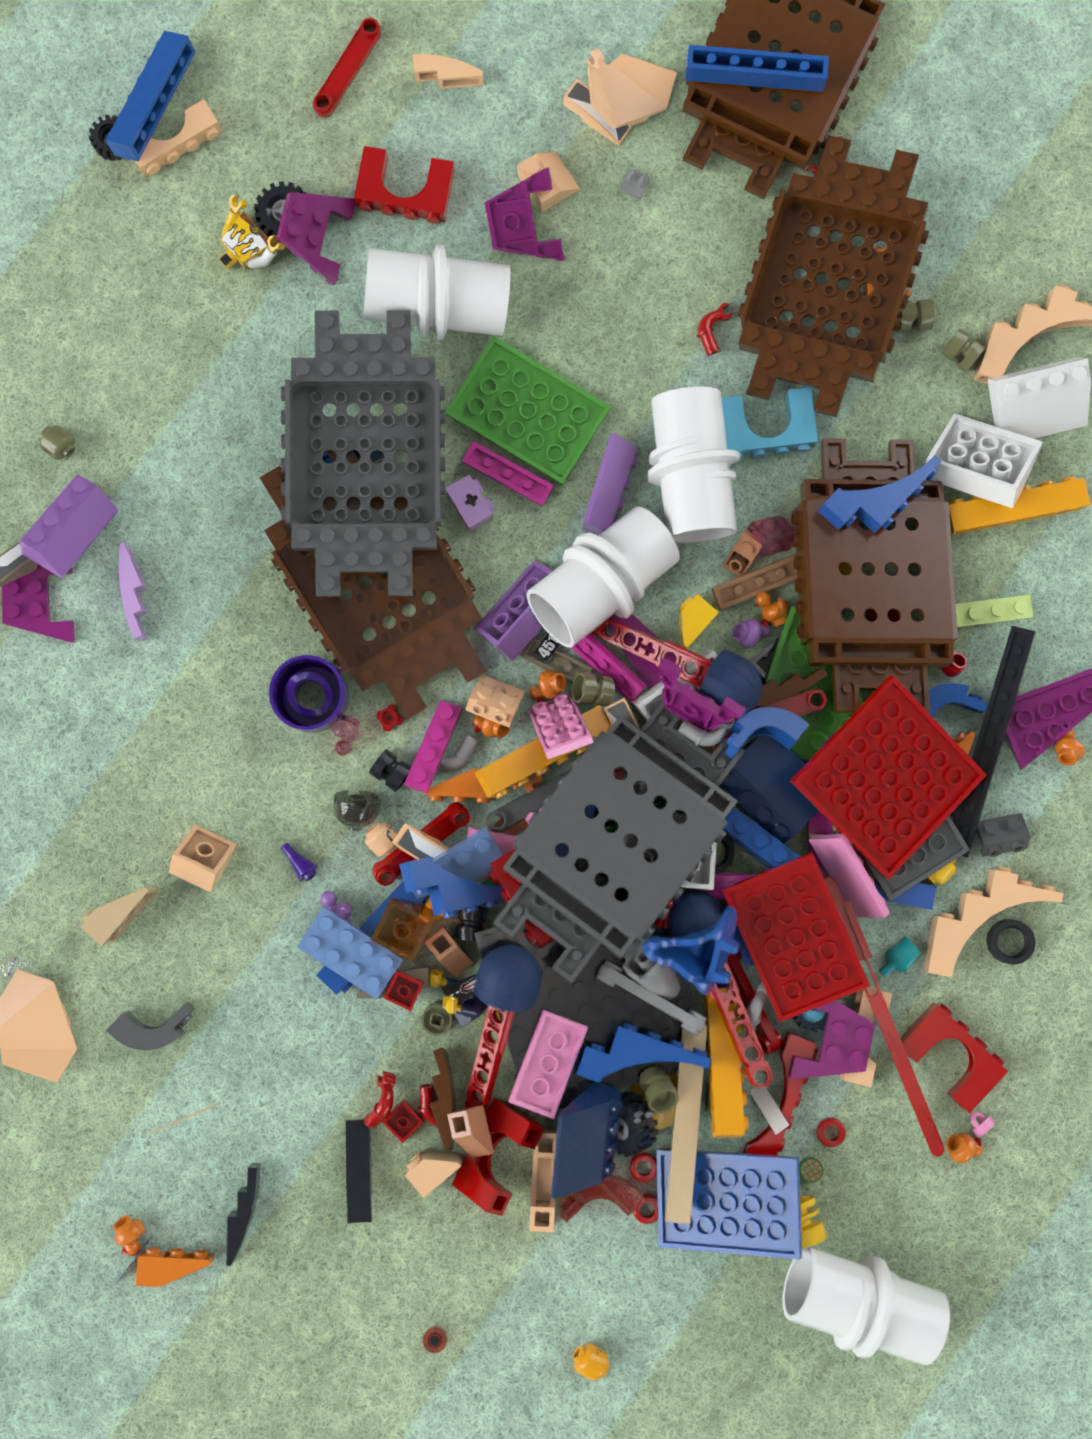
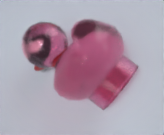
[331,715,360,756]

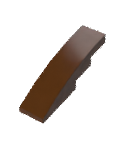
[753,667,828,708]
[430,1048,456,1151]

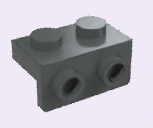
[977,813,1031,857]

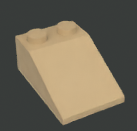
[80,886,160,946]

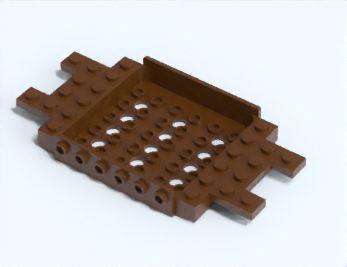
[682,0,885,199]
[738,135,929,417]
[791,438,958,713]
[260,451,487,719]

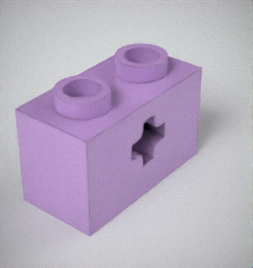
[446,474,495,532]

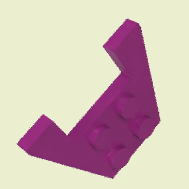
[485,167,564,261]
[276,192,355,285]
[1,564,75,643]
[658,658,746,732]
[789,1000,876,1079]

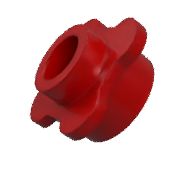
[376,704,404,732]

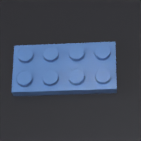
[297,906,404,1000]

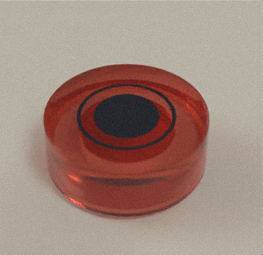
[423,1326,447,1353]

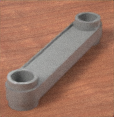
[596,961,706,1036]

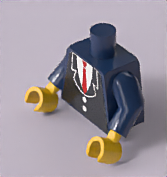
[429,969,489,1027]

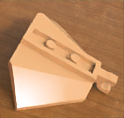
[587,48,677,129]
[0,969,78,1083]

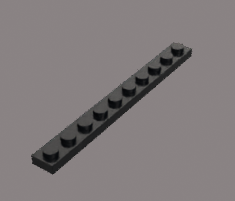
[953,626,1036,858]

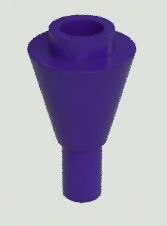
[280,843,318,882]

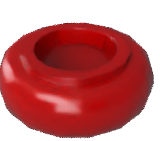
[816,1118,846,1148]
[629,1152,657,1183]
[632,1194,658,1224]

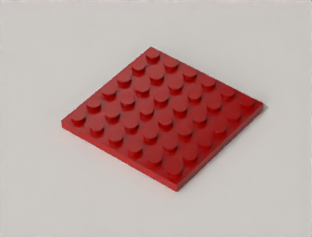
[790,675,986,880]

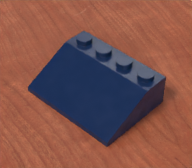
[720,736,819,844]
[551,1081,622,1199]

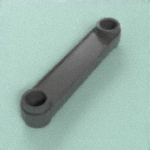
[487,768,573,832]

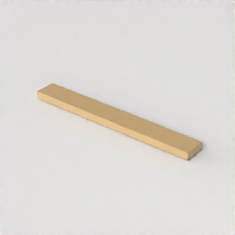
[665,1025,707,1224]

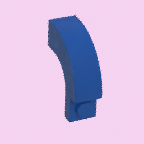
[928,683,988,717]
[725,707,810,759]

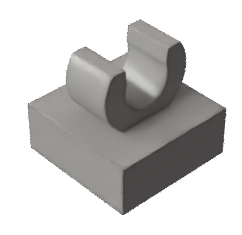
[619,168,650,200]

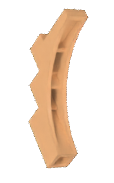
[973,285,1092,384]
[923,866,1064,977]

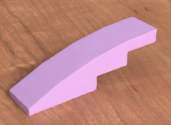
[119,543,147,641]

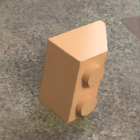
[517,151,580,213]
[169,824,237,893]
[405,1150,463,1198]

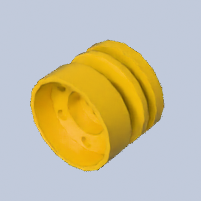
[800,1195,827,1249]

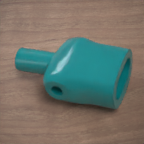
[879,936,923,978]

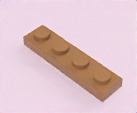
[711,553,797,609]

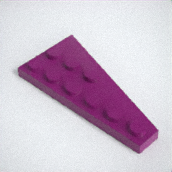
[1005,669,1092,771]

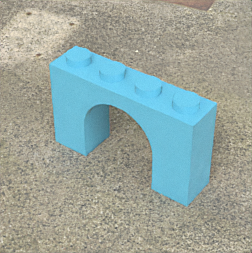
[722,387,818,459]

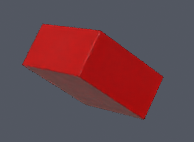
[384,970,425,1011]
[382,1099,425,1143]

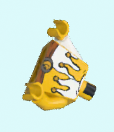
[219,195,285,270]

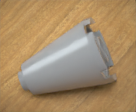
[623,939,680,1000]

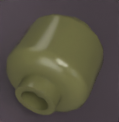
[39,425,75,460]

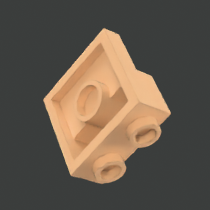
[466,674,525,727]

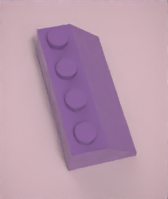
[582,433,639,535]
[19,474,118,578]
[474,560,552,661]

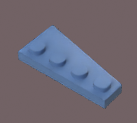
[413,827,503,899]

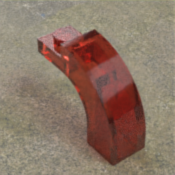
[560,1174,645,1223]

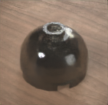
[333,790,381,831]

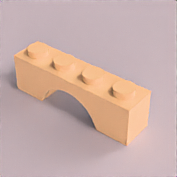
[135,99,222,177]
[839,987,892,1087]
[529,1128,557,1232]

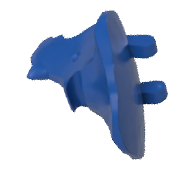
[642,906,739,996]

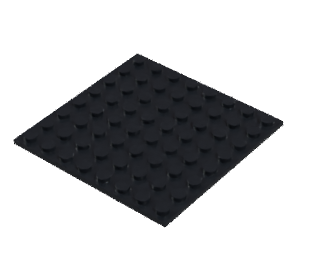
[474,888,707,1119]

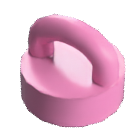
[970,1111,995,1137]

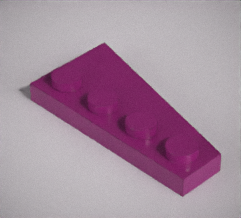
[607,614,677,690]

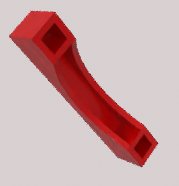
[743,1031,818,1155]

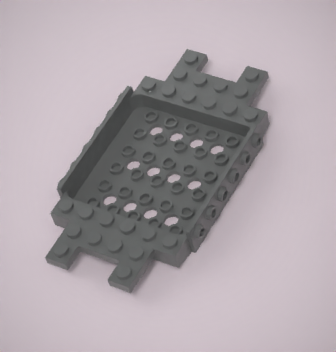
[281,310,446,597]
[493,700,745,984]

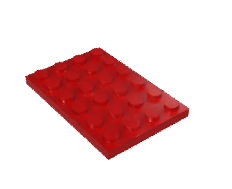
[722,852,870,1022]

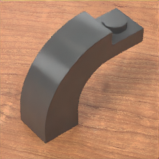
[106,1002,195,1050]

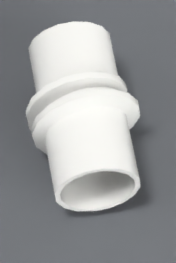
[363,244,510,340]
[648,386,741,543]
[526,507,680,647]
[783,1247,950,1365]

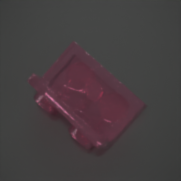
[747,515,796,557]

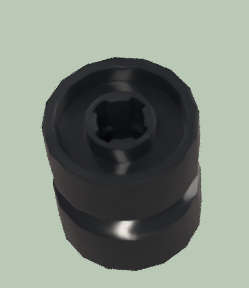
[369,749,411,792]
[454,906,488,941]

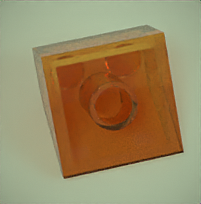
[371,898,438,962]

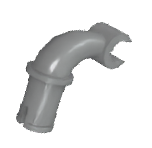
[678,719,735,746]
[439,735,479,770]
[742,980,769,1032]

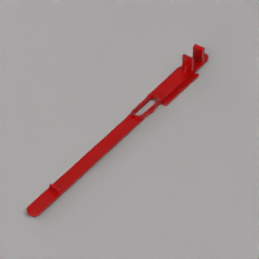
[824,877,945,1157]

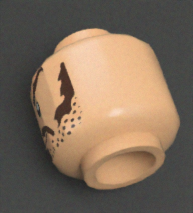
[365,822,398,857]

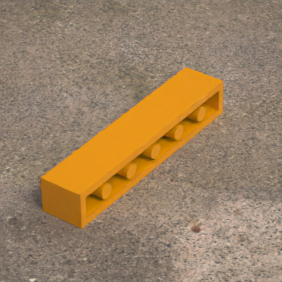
[949,476,1091,535]
[475,705,611,799]
[704,988,748,1138]

